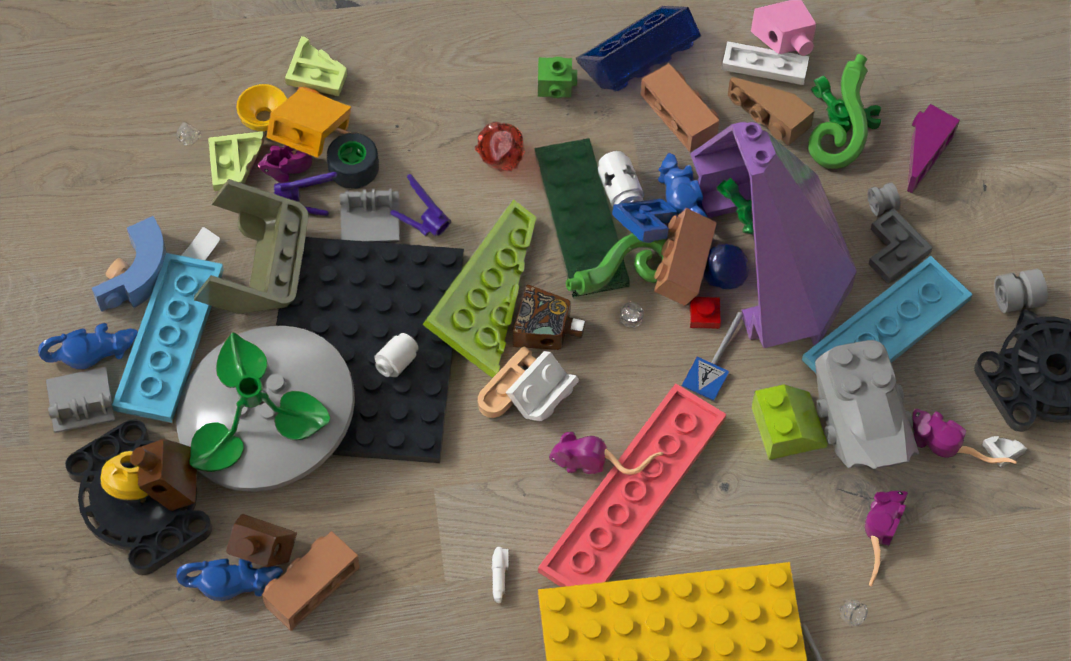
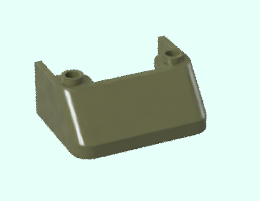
[194,179,309,314]

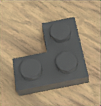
[868,208,933,284]

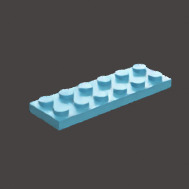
[112,253,224,423]
[802,256,972,373]

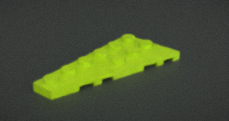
[423,199,536,378]

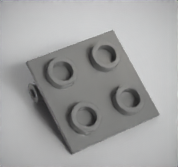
[340,188,399,242]
[46,367,115,433]

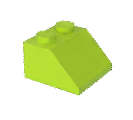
[751,384,828,460]

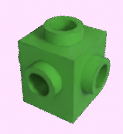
[538,57,577,98]

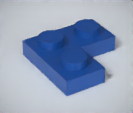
[612,199,677,243]

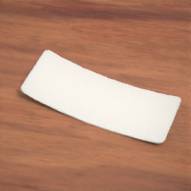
[181,227,220,260]

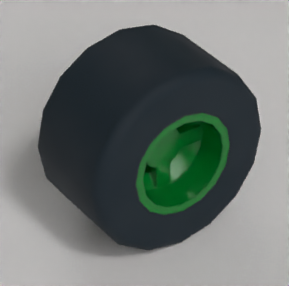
[327,133,379,189]

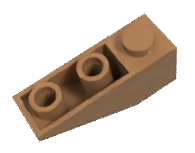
[728,77,815,146]

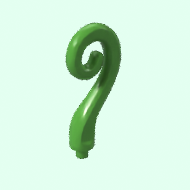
[808,54,868,169]
[566,233,667,295]

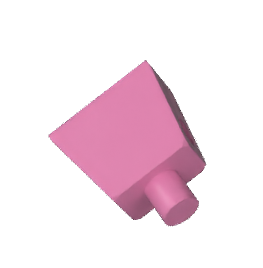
[751,0,816,56]

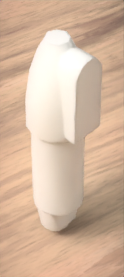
[492,547,509,603]

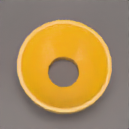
[236,84,287,131]
[100,451,148,500]

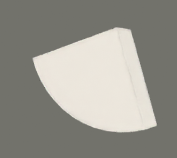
[982,436,1027,468]

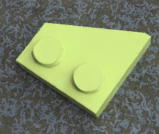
[285,36,347,96]
[208,131,264,191]

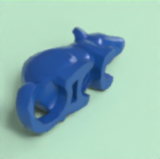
[658,153,708,218]
[38,323,138,369]
[176,558,283,601]

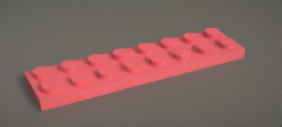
[538,383,726,587]

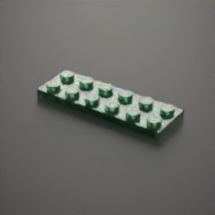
[534,138,630,298]

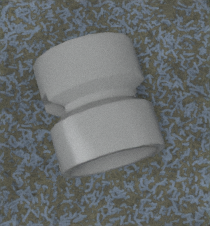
[994,268,1048,313]

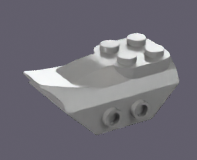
[815,340,919,469]

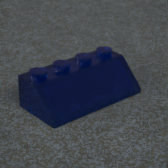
[576,6,701,92]

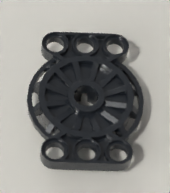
[974,316,1071,432]
[65,419,212,575]

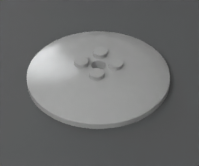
[176,326,355,492]

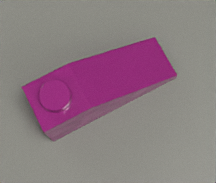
[907,104,960,193]

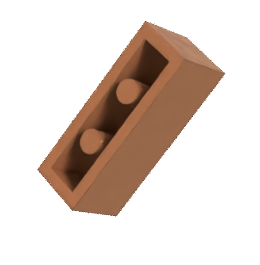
[641,63,719,152]
[654,208,717,306]
[262,531,360,631]

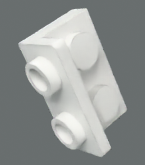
[505,351,579,421]

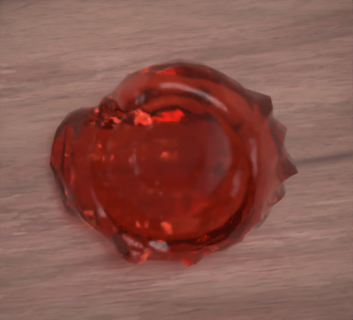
[475,121,525,172]

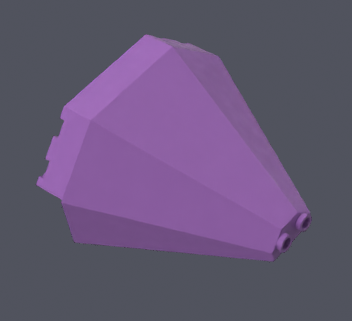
[690,122,857,348]

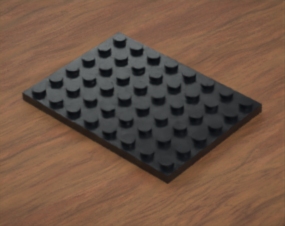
[263,237,464,463]

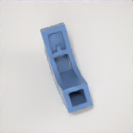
[92,216,167,312]

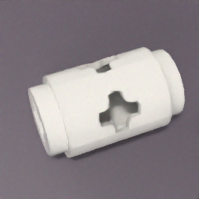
[598,151,644,207]

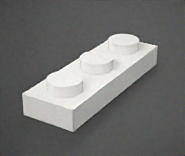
[722,41,809,85]

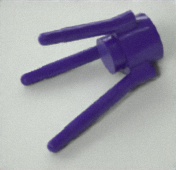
[274,172,337,216]
[390,174,451,237]

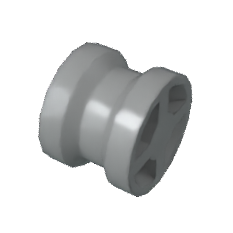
[867,182,900,216]

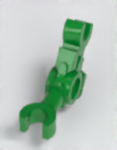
[811,75,881,133]
[716,178,754,235]

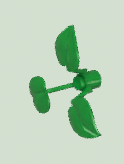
[190,332,330,472]

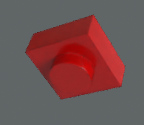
[690,297,721,329]

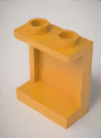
[266,88,352,158]

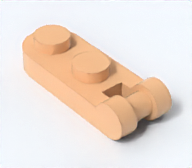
[478,346,536,418]

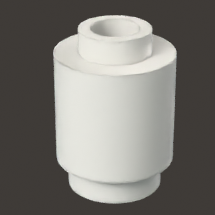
[375,333,419,377]

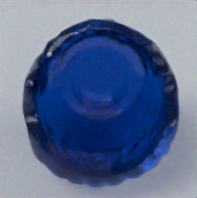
[703,243,749,290]

